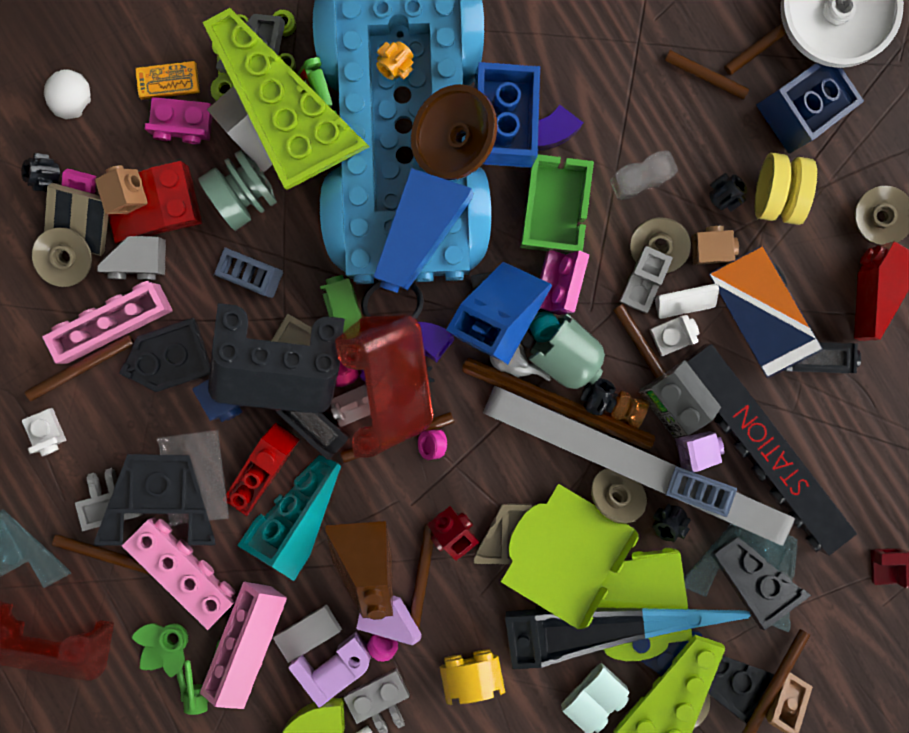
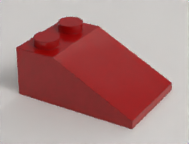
[108,161,202,244]
[854,241,909,341]

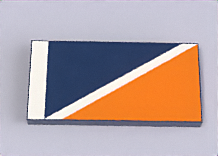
[709,246,823,379]

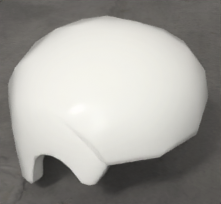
[44,70,91,119]

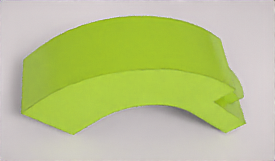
[282,698,345,733]

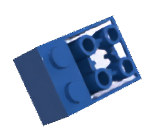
[446,262,552,365]

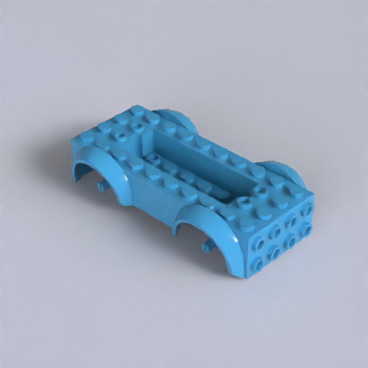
[313,0,491,284]

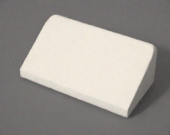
[654,284,719,319]

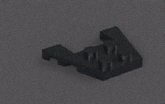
[94,454,215,545]

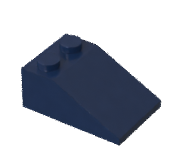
[756,63,864,154]

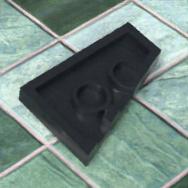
[711,537,812,630]
[708,656,774,724]

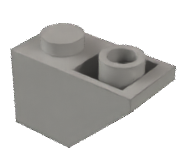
[98,236,166,280]

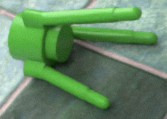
[177,640,220,715]

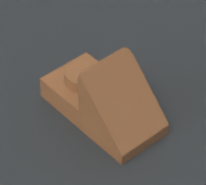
[766,673,813,733]

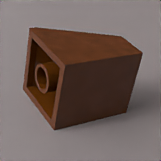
[325,521,393,620]

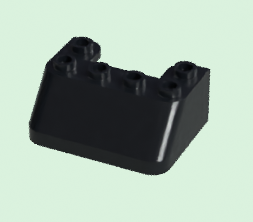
[208,303,345,414]

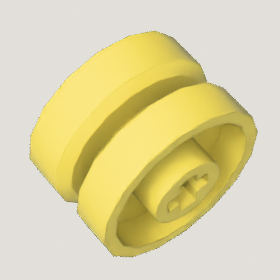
[754,152,817,225]

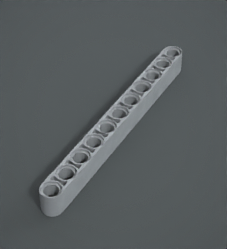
[482,386,795,546]

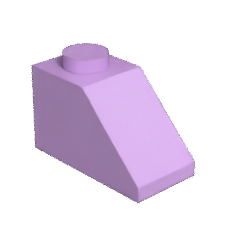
[675,431,724,472]
[356,596,422,645]

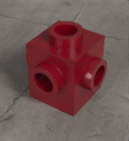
[427,506,479,561]

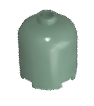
[528,314,605,389]

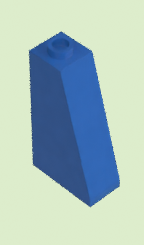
[374,168,474,293]

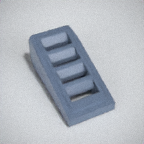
[214,247,283,298]
[665,466,737,517]

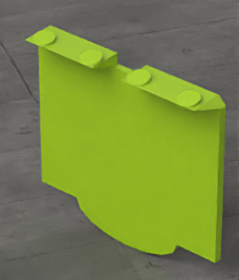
[501,484,639,629]
[598,548,692,661]

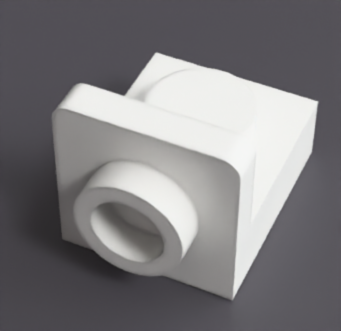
[649,315,700,356]
[22,408,67,456]

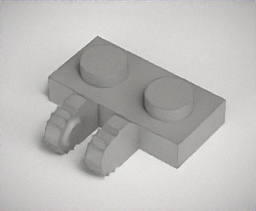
[75,468,143,531]
[343,668,410,733]

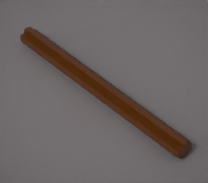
[462,358,655,450]

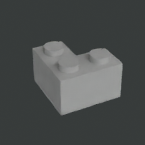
[207,86,272,173]

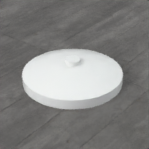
[781,0,904,68]

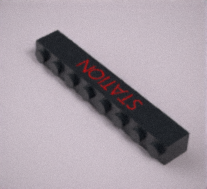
[685,344,857,556]

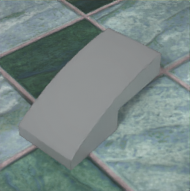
[619,246,673,314]
[273,604,342,663]

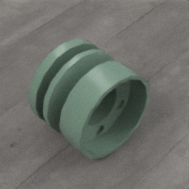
[198,149,277,231]

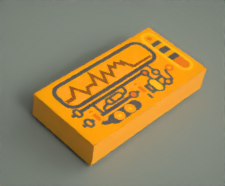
[135,61,200,100]

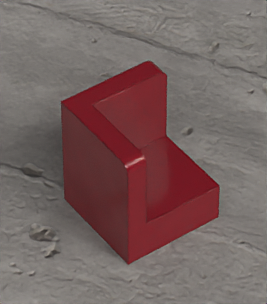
[871,548,909,588]

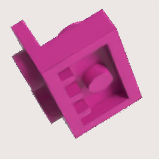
[144,97,212,144]
[539,250,589,315]

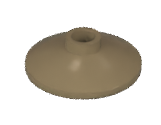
[855,186,909,245]
[630,217,691,273]
[32,227,92,287]
[591,468,647,524]

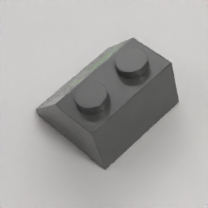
[638,360,721,438]

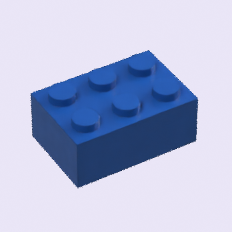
[474,62,540,168]

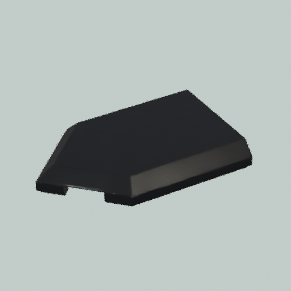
[119,317,211,392]

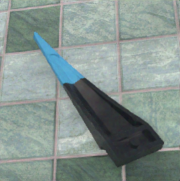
[505,606,751,669]

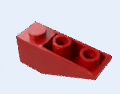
[223,423,300,516]

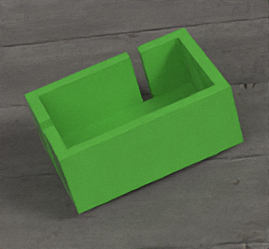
[520,154,594,254]

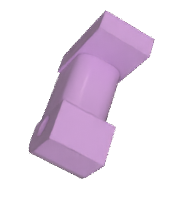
[288,631,371,708]

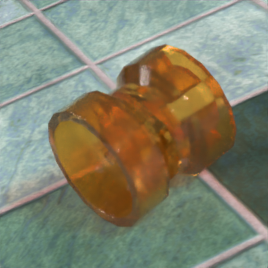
[610,390,649,429]

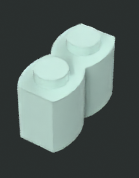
[561,663,630,733]

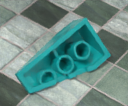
[238,455,341,581]

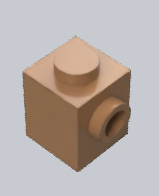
[95,165,148,214]
[691,226,739,265]

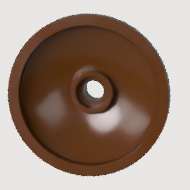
[411,84,497,180]

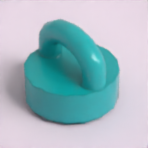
[529,311,561,342]

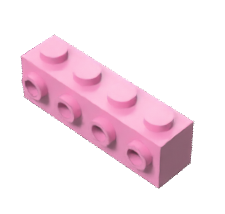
[42,281,173,364]
[122,517,237,630]
[200,582,287,709]

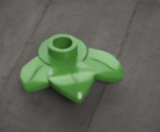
[132,623,188,677]

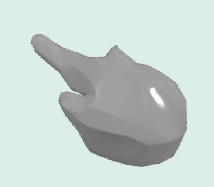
[489,344,551,381]

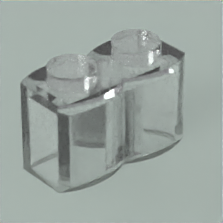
[610,151,678,200]

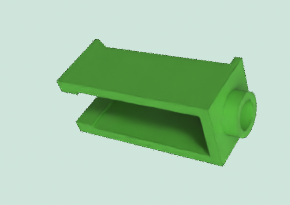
[320,275,370,356]

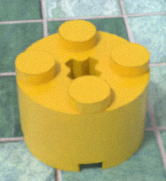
[440,649,505,705]

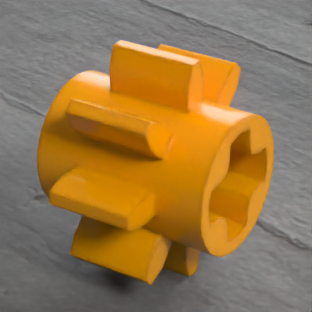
[376,41,414,80]

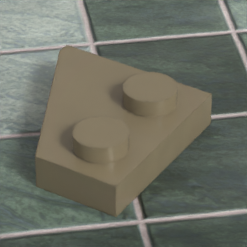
[474,503,532,564]

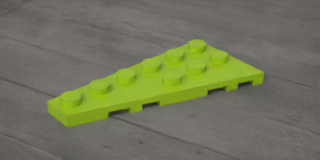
[203,8,369,190]
[613,634,725,733]

